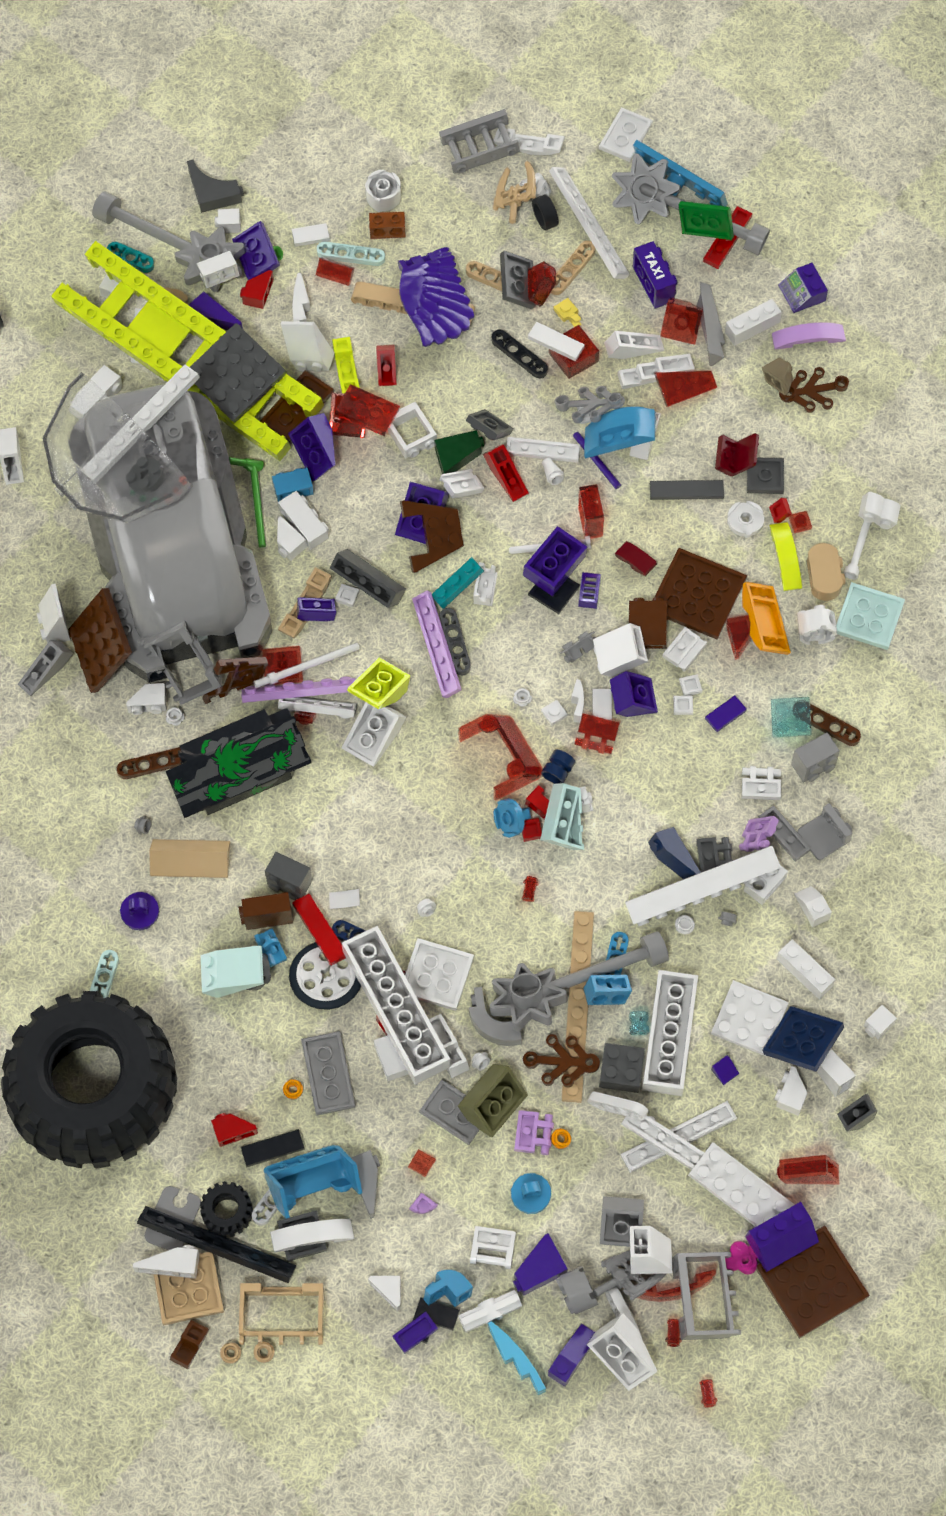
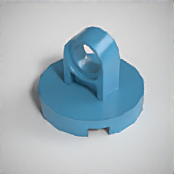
[493,798,531,838]
[511,1173,551,1214]

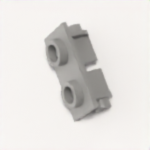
[559,631,596,663]

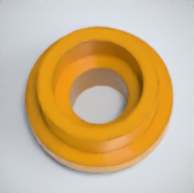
[283,1079,303,1099]
[551,1128,571,1149]

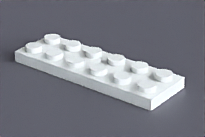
[688,1142,795,1227]

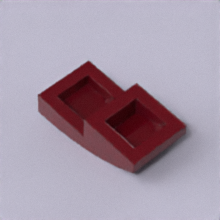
[615,541,657,577]

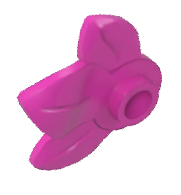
[725,1241,757,1275]

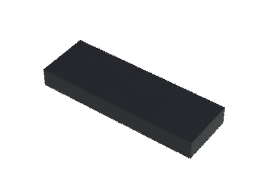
[241,1129,305,1167]

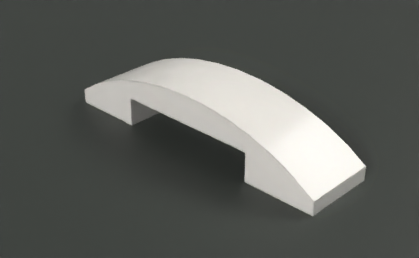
[493,128,565,155]
[270,1219,354,1253]

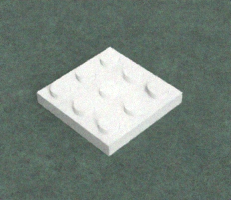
[405,938,474,1011]
[711,980,789,1057]

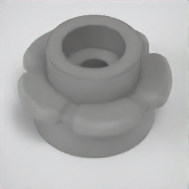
[134,816,151,835]
[718,912,737,927]

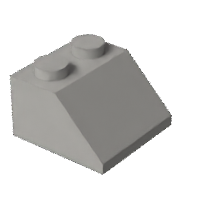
[600,1196,644,1247]

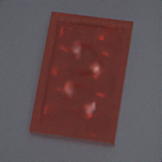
[335,384,400,437]

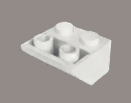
[630,1226,672,1274]

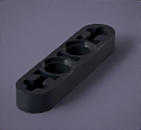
[491,329,548,379]

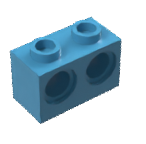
[583,975,632,1005]

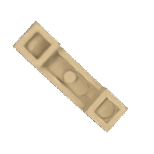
[278,567,332,638]

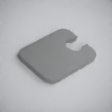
[144,1186,201,1250]

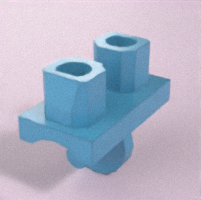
[254,928,287,967]

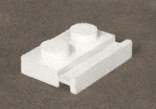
[439,469,484,499]
[662,627,707,672]

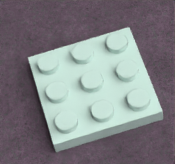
[836,582,905,650]

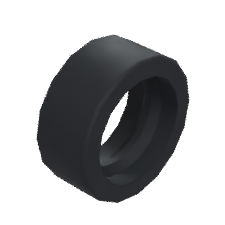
[532,194,559,231]

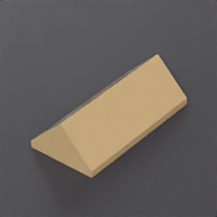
[149,839,230,878]

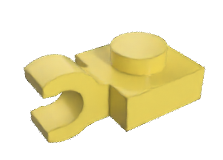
[553,298,581,329]

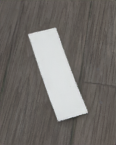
[329,889,360,909]

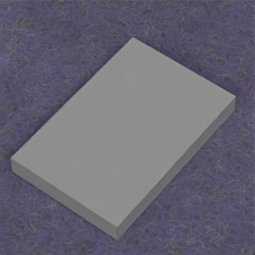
[419,1080,480,1145]

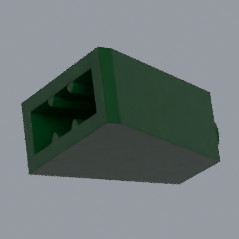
[434,430,484,474]

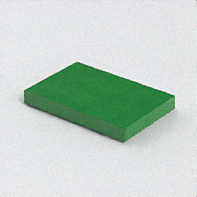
[678,201,734,240]

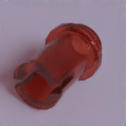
[521,876,539,902]
[665,1319,682,1347]
[699,1379,718,1408]

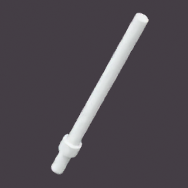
[253,643,360,688]

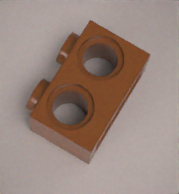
[369,212,406,239]

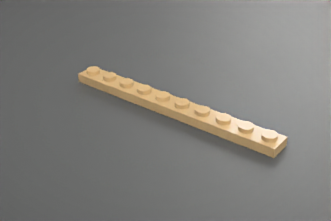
[562,911,594,1103]

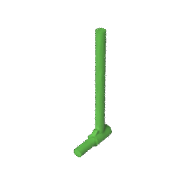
[229,457,266,548]

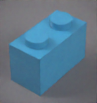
[272,468,314,502]

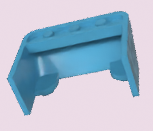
[264,1145,362,1219]

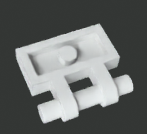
[742,766,781,800]

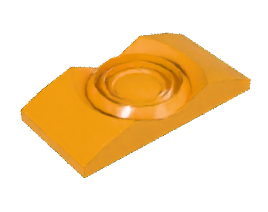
[742,582,791,655]

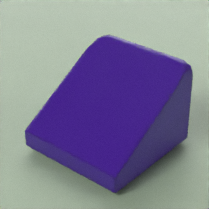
[711,1055,739,1085]

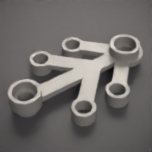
[555,386,625,423]

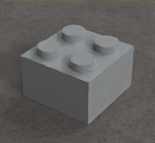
[791,733,840,783]

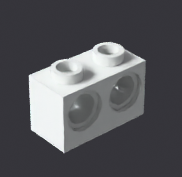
[744,866,788,905]

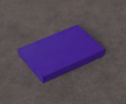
[232,221,280,280]

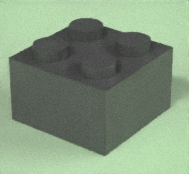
[265,852,312,900]
[599,1043,645,1093]

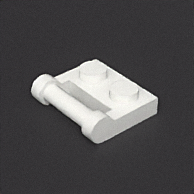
[470,1226,516,1269]

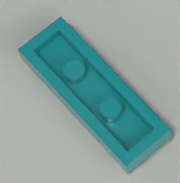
[432,557,484,609]

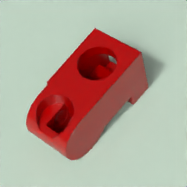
[525,785,549,820]

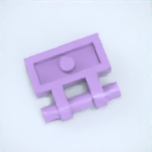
[739,816,779,852]
[514,1110,554,1155]

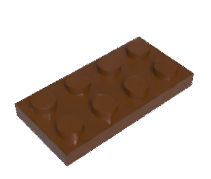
[260,370,334,443]

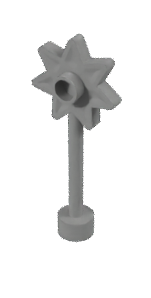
[612,154,770,256]
[92,191,245,292]
[490,931,669,1031]

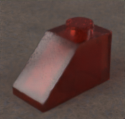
[528,261,556,307]
[726,615,752,660]

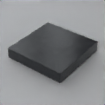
[528,578,580,614]

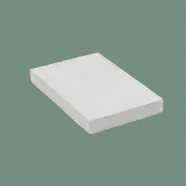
[599,107,653,162]

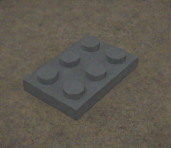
[500,250,536,309]

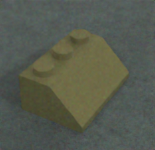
[458,1064,528,1137]

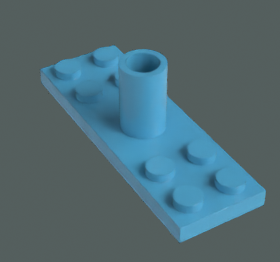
[633,140,728,206]

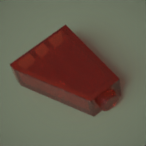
[777,1155,840,1185]

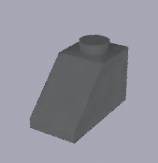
[837,1094,877,1132]

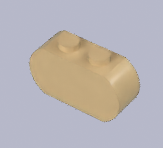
[806,543,845,601]

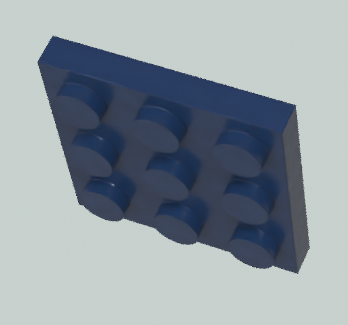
[763,1006,844,1072]

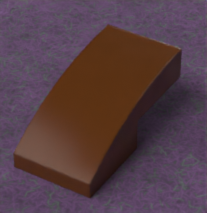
[170,1320,209,1369]

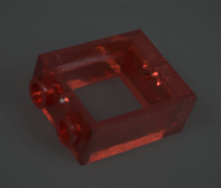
[578,484,604,539]

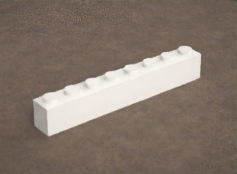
[625,846,781,926]

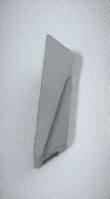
[696,282,725,366]

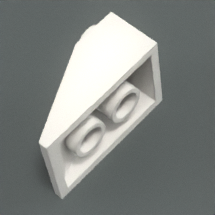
[281,321,335,372]
[37,584,70,643]
[342,702,406,767]
[587,1313,657,1391]

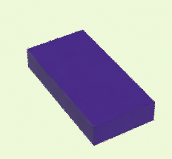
[705,695,747,732]
[392,1312,438,1354]

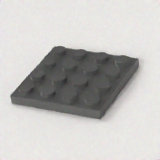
[190,323,287,423]

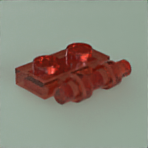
[574,713,620,754]

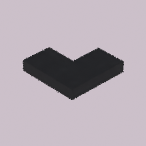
[413,1297,460,1344]

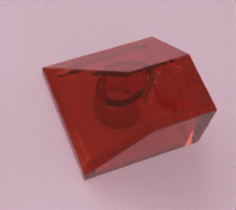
[660,297,703,345]

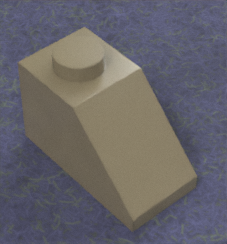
[762,357,793,395]

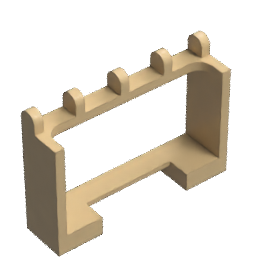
[239,1283,324,1345]

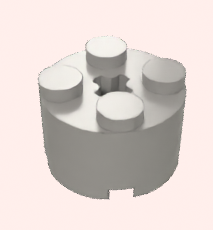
[556,1266,598,1315]

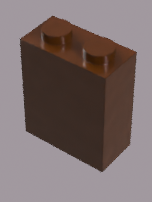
[629,598,668,649]
[238,892,293,930]

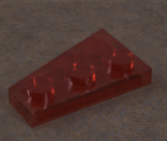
[654,371,717,407]

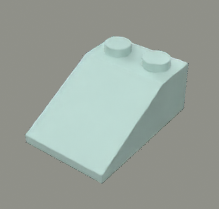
[200,946,264,998]

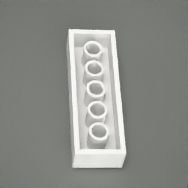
[642,970,698,1096]

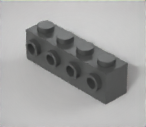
[330,549,406,608]

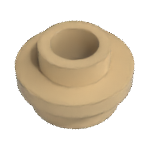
[220,1342,241,1364]
[254,1342,275,1363]

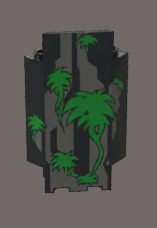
[166,708,312,818]

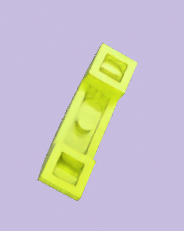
[332,337,361,398]
[769,522,802,591]

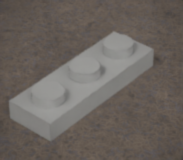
[758,805,811,862]

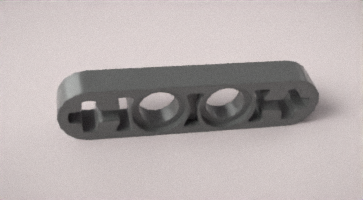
[440,608,471,676]

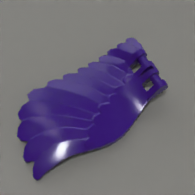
[398,247,474,347]

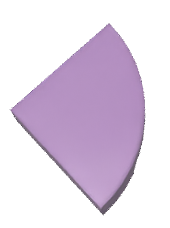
[409,1192,438,1214]

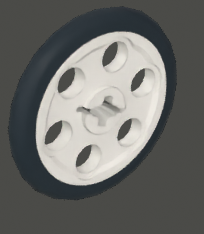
[289,942,361,1010]

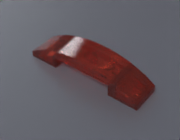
[637,1269,716,1302]

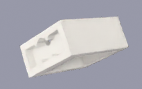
[383,402,437,459]

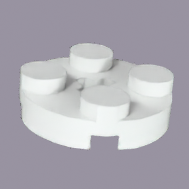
[727,501,764,538]

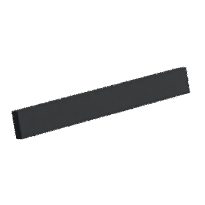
[137,1206,297,1283]

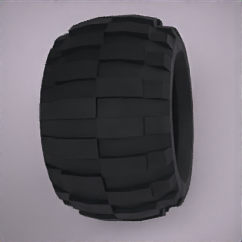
[1,991,177,1169]

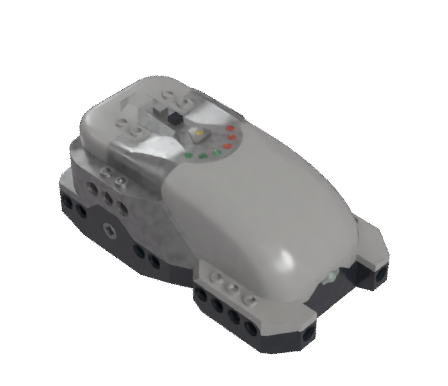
[68,384,272,683]

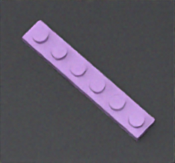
[412,590,462,698]
[242,677,355,703]

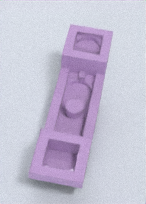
[772,323,846,349]

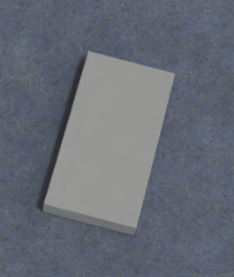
[301,1031,356,1116]

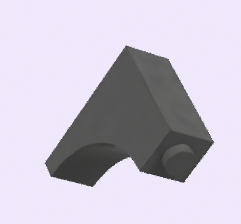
[187,159,244,213]

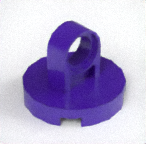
[120,892,160,931]

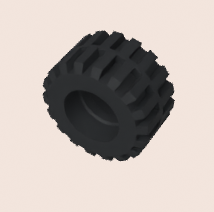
[200,1181,253,1237]

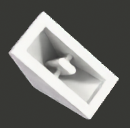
[368,1276,401,1312]

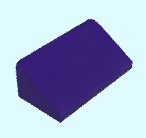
[297,597,336,622]

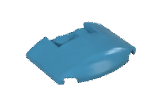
[584,406,656,459]

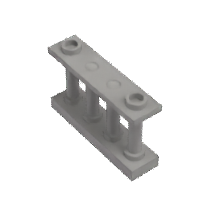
[439,109,520,174]

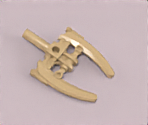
[493,161,536,224]

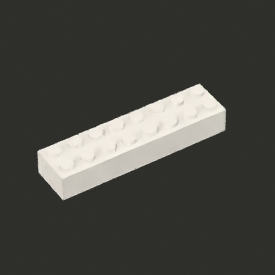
[342,926,451,1085]

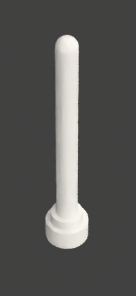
[843,521,871,580]

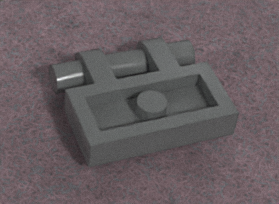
[696,837,733,873]

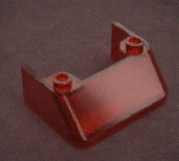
[458,714,542,801]

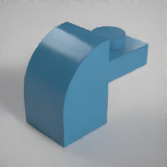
[424,1270,473,1307]

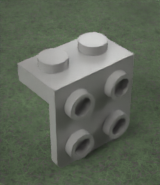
[797,803,853,860]

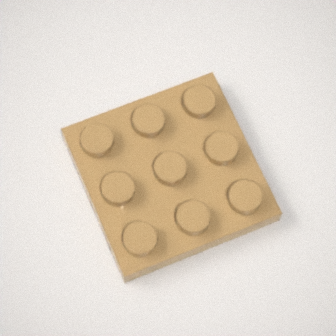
[154,1252,224,1326]

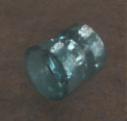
[629,1011,649,1036]

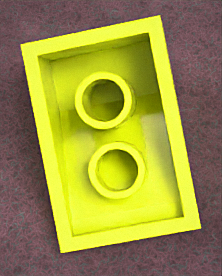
[347,657,410,709]

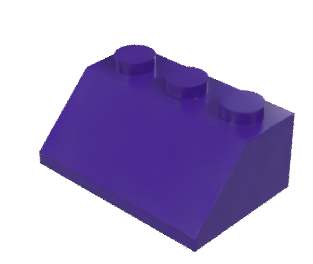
[745,1202,819,1272]

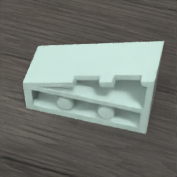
[540,783,584,850]

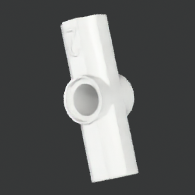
[458,1290,522,1333]

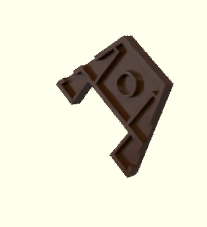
[400,500,464,573]
[202,657,268,704]

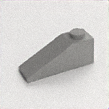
[18,640,73,696]
[351,1150,380,1219]

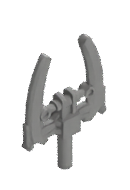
[593,1250,667,1300]

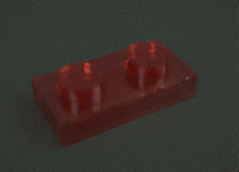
[316,257,355,286]

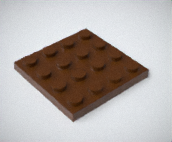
[654,548,747,640]
[68,588,132,693]
[756,1226,870,1339]

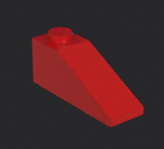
[483,444,529,502]

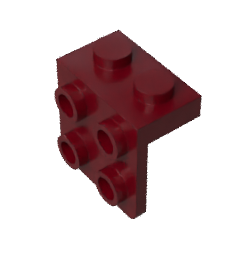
[715,433,759,477]

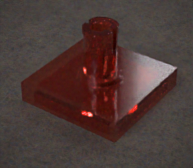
[262,646,303,685]

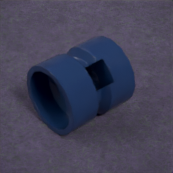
[541,749,575,784]

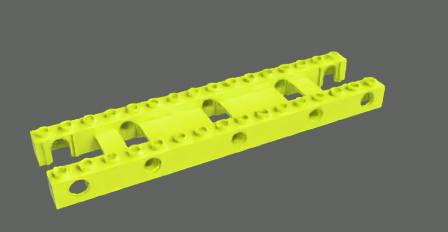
[51,241,324,461]

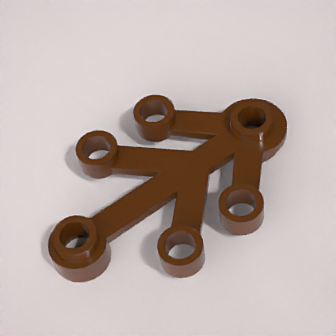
[779,367,849,413]
[523,1034,600,1088]

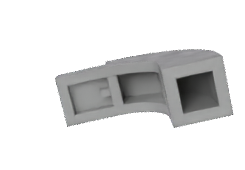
[469,987,522,1046]

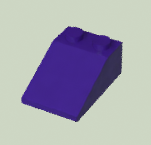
[288,413,336,482]
[395,481,449,544]

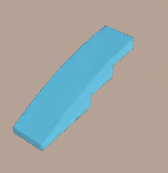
[488,1321,546,1395]

